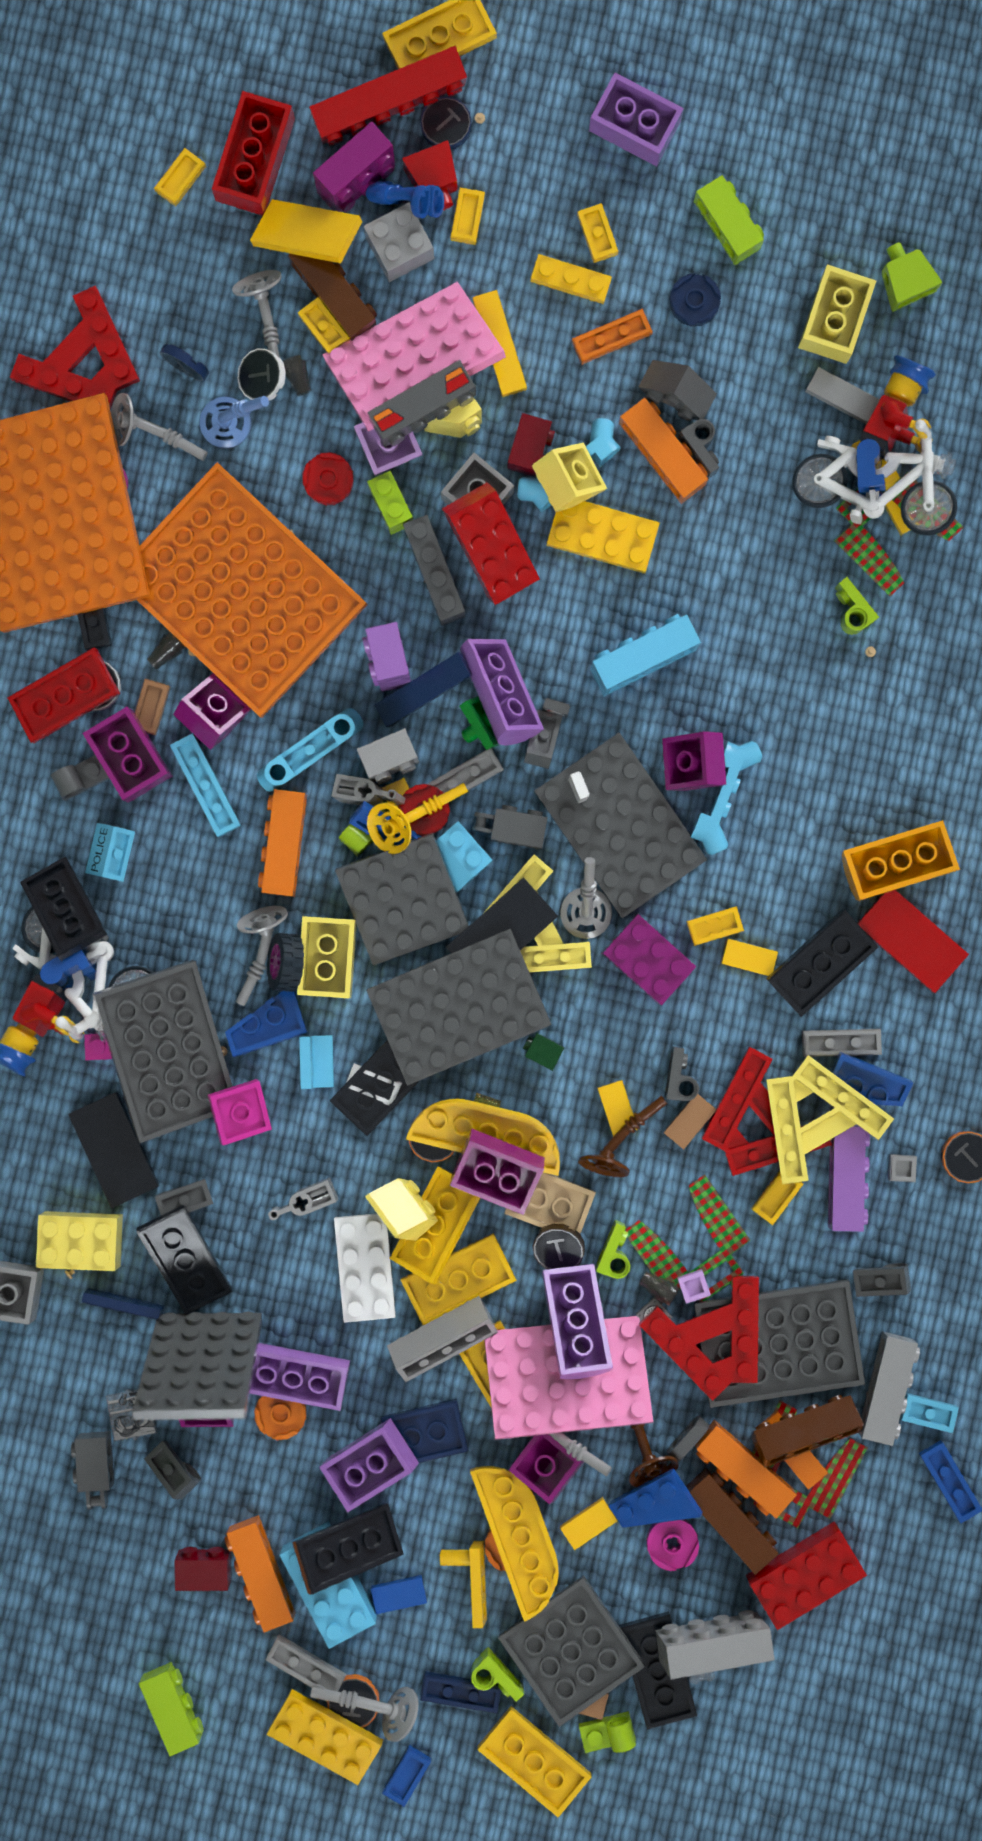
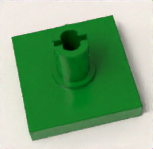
[459,696,500,751]

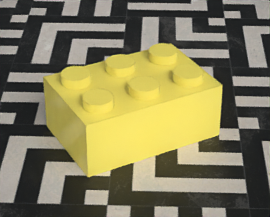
[798,265,876,364]
[297,916,357,998]
[36,1211,123,1271]

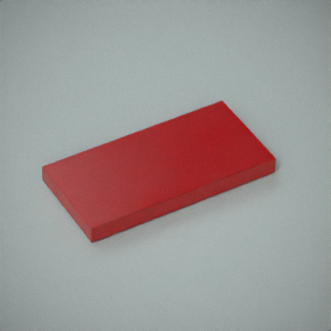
[7,647,120,743]
[857,890,969,993]

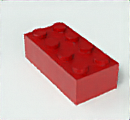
[212,91,295,216]
[442,482,540,605]
[746,1521,867,1630]

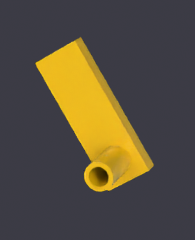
[440,1541,487,1628]

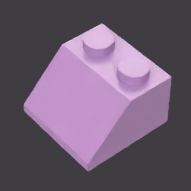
[354,422,422,476]

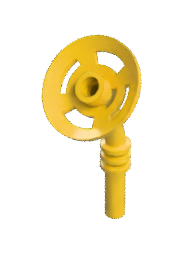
[367,783,468,854]

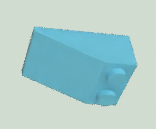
[436,821,493,893]

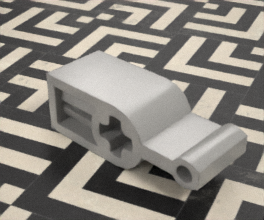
[331,774,405,806]
[268,1177,339,1220]

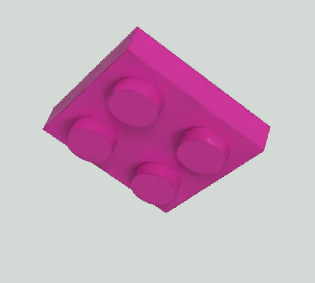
[208,1079,272,1146]

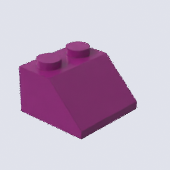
[173,673,251,750]
[509,1434,584,1504]

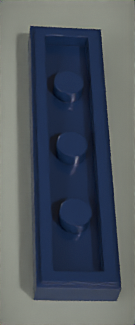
[375,652,472,727]

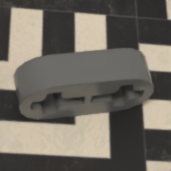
[667,1415,709,1462]

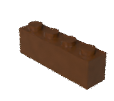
[288,254,377,341]
[752,1395,864,1468]
[686,1468,779,1575]

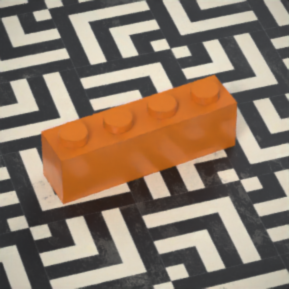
[619,398,708,504]
[258,789,307,897]
[695,1419,797,1519]
[225,1515,296,1633]

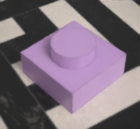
[677,1269,711,1304]

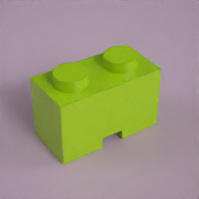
[367,471,413,535]

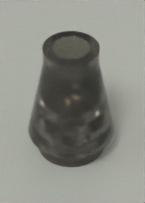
[283,355,312,396]
[147,632,185,670]
[639,1271,680,1306]

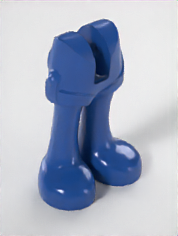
[366,181,444,219]

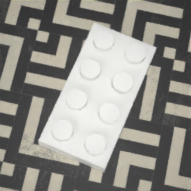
[334,1213,396,1323]

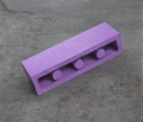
[828,1124,870,1232]

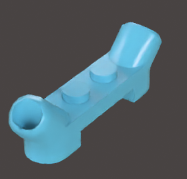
[517,418,621,512]
[257,708,363,792]
[690,741,762,855]

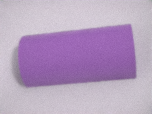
[460,639,544,746]
[542,1264,613,1379]
[250,1343,350,1411]

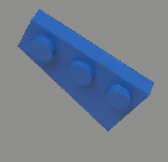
[225,991,308,1058]
[819,1052,913,1107]
[608,1468,703,1528]

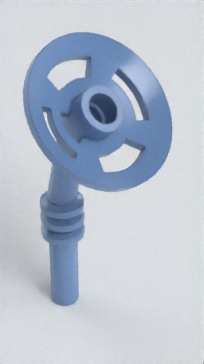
[199,396,269,449]

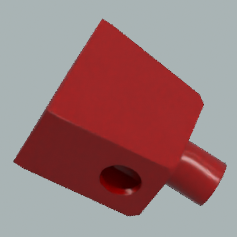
[402,140,458,210]

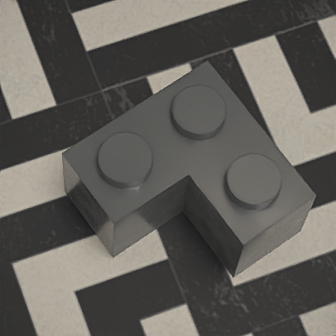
[638,360,717,421]

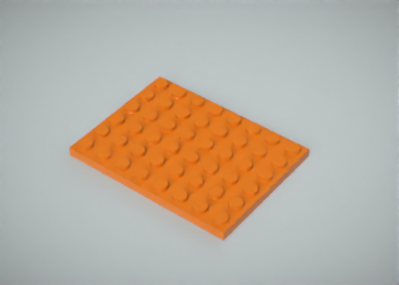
[0,393,151,633]
[137,462,368,718]

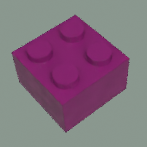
[662,731,726,791]

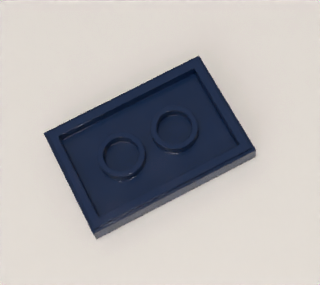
[381,1399,469,1463]

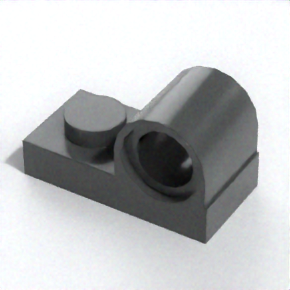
[678,419,719,479]
[524,710,562,769]
[51,755,109,801]
[665,1046,699,1101]
[155,1179,213,1215]
[853,1263,911,1297]
[144,1441,201,1500]

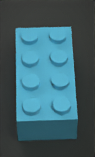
[590,614,701,696]
[280,1521,377,1649]

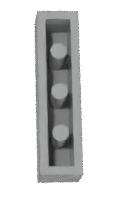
[387,1296,498,1382]
[858,1331,920,1446]

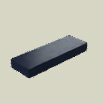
[82,1288,165,1320]
[420,1671,501,1714]

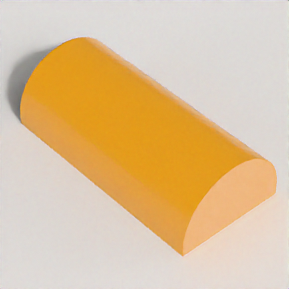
[842,820,960,901]

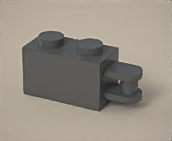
[472,805,548,850]
[71,1431,114,1510]

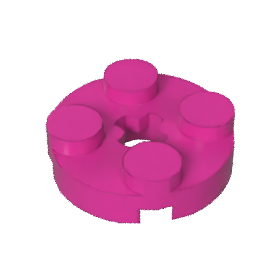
[646,1519,699,1571]

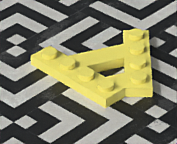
[486,855,592,972]
[766,1055,894,1184]

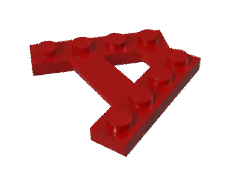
[10,285,140,409]
[701,1046,832,1176]
[639,1276,759,1401]

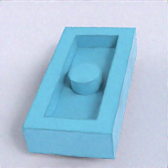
[900,1393,959,1433]

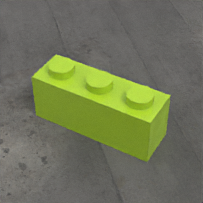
[694,175,764,265]
[138,1662,204,1756]

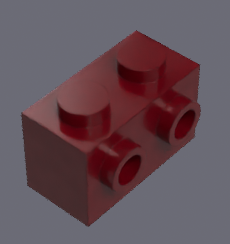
[507,413,555,478]
[174,1547,232,1591]

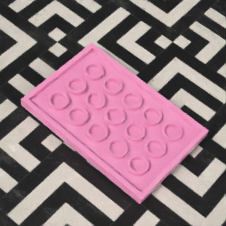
[322,282,506,432]
[484,1316,653,1440]

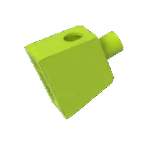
[882,242,942,312]

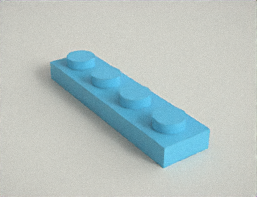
[170,733,241,838]

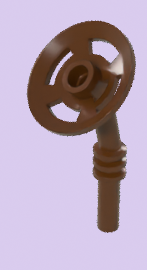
[578,1096,668,1177]
[629,1424,679,1487]

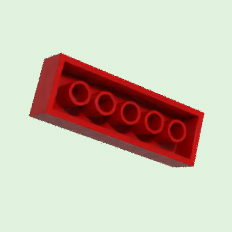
[309,45,467,146]

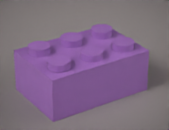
[589,73,684,167]
[362,622,411,692]
[319,1418,419,1512]

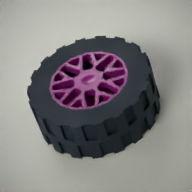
[267,933,304,992]

